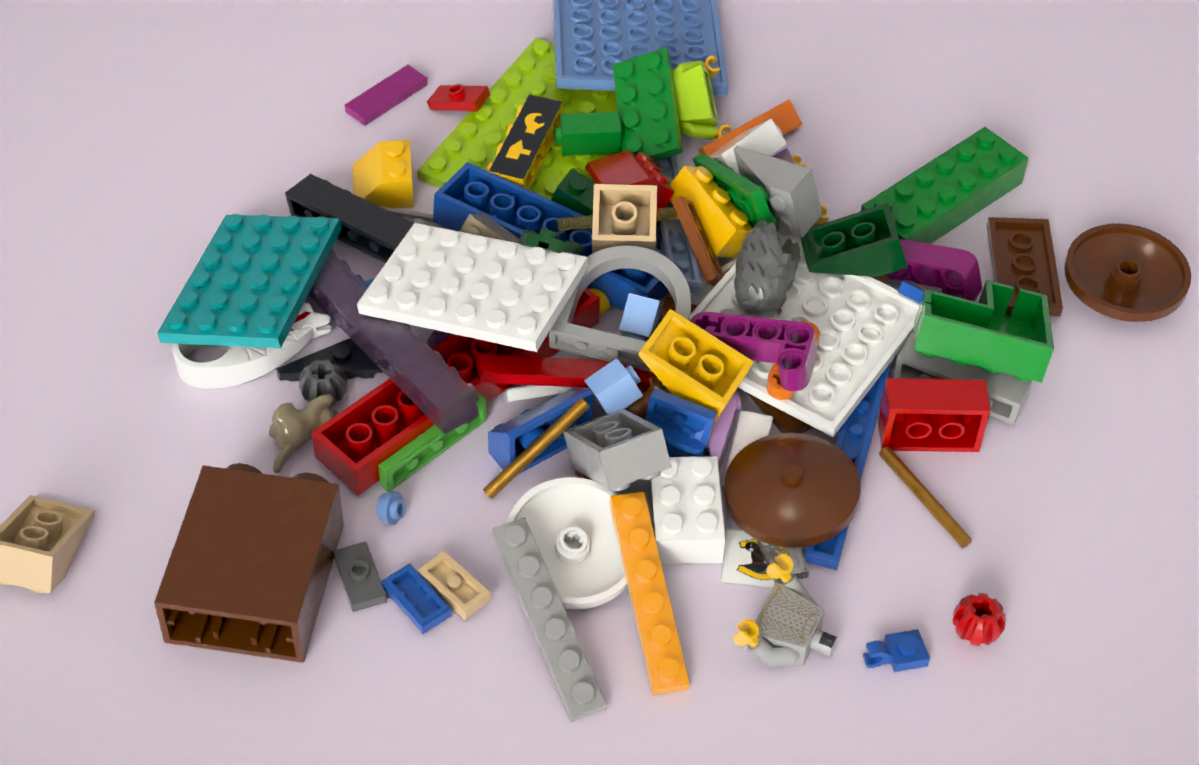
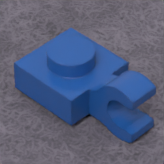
[863,629,930,672]

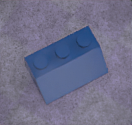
[488,389,593,474]

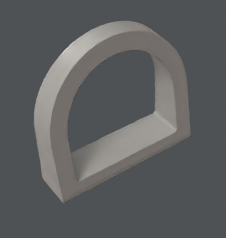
[549,245,691,372]

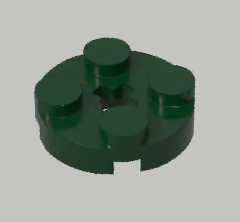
[519,229,584,256]

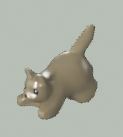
[269,394,337,473]

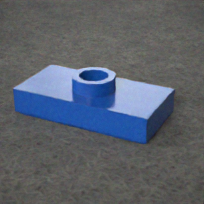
[381,563,452,634]

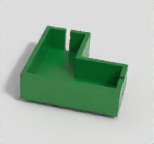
[914,280,1054,383]

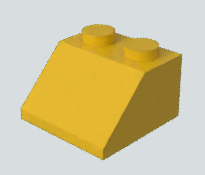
[352,140,414,208]

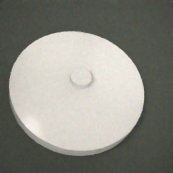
[506,477,628,610]

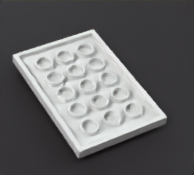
[357,223,589,352]

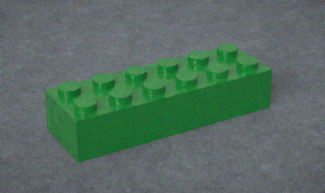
[861,127,1029,244]

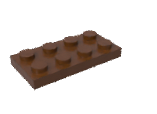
[987,217,1063,317]

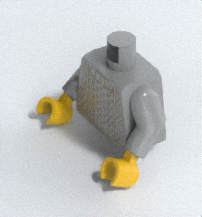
[733,554,838,667]

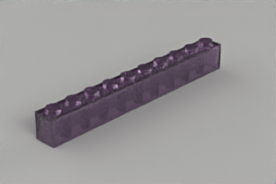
[308,249,479,434]

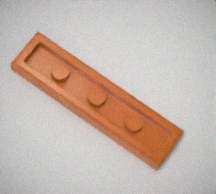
[698,99,803,156]

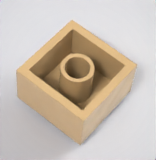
[592,184,657,254]

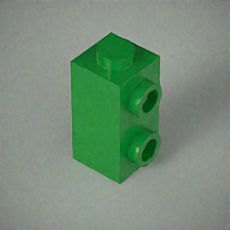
[555,111,622,156]

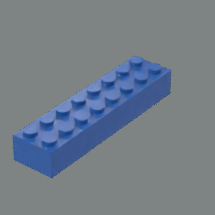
[433,162,668,311]

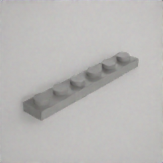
[492,517,606,722]

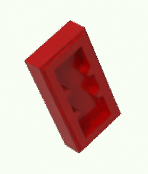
[427,84,490,111]

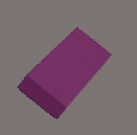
[345,65,428,126]

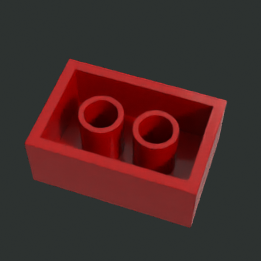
[878,378,990,452]

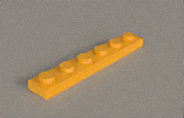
[609,492,690,695]

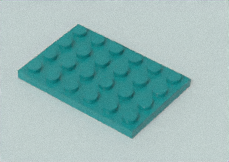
[157,214,342,348]

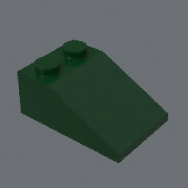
[800,203,908,277]

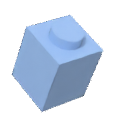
[619,293,663,341]
[584,358,643,414]

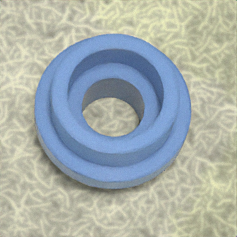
[376,491,406,525]

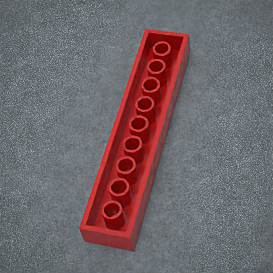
[311,287,600,496]

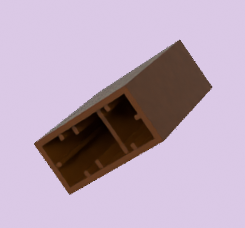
[154,463,344,663]

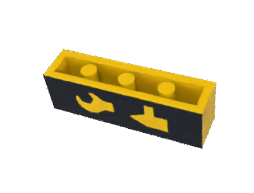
[486,94,563,190]

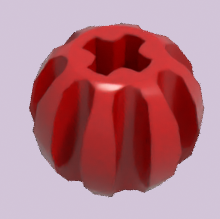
[953,593,1006,646]

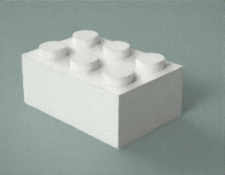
[648,456,725,564]

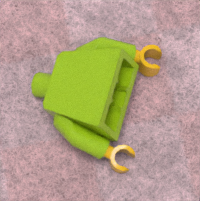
[673,56,732,140]

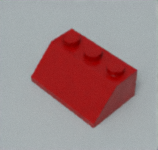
[585,150,675,222]

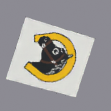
[721,529,803,588]

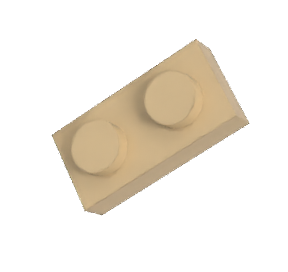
[418,550,491,620]

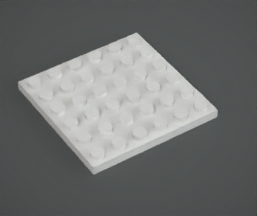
[690,232,920,437]

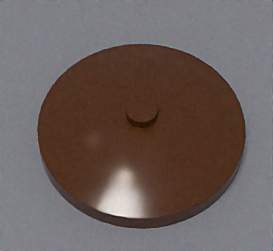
[1064,223,1191,322]
[724,433,861,548]

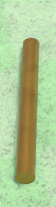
[483,397,590,499]
[879,446,972,548]

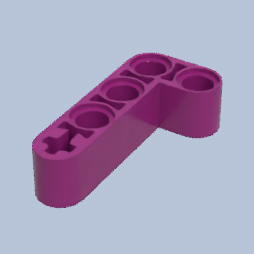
[885,239,982,302]
[690,312,817,392]

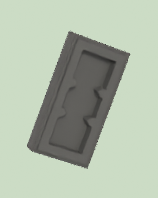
[333,541,387,612]

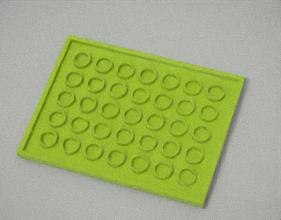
[417,37,622,200]

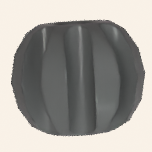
[299,359,348,407]

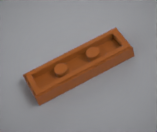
[671,195,724,287]

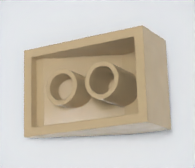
[0,495,95,594]

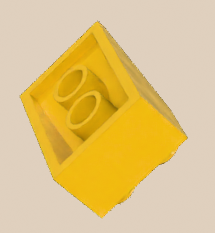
[638,309,754,424]

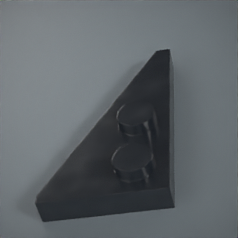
[276,327,405,382]

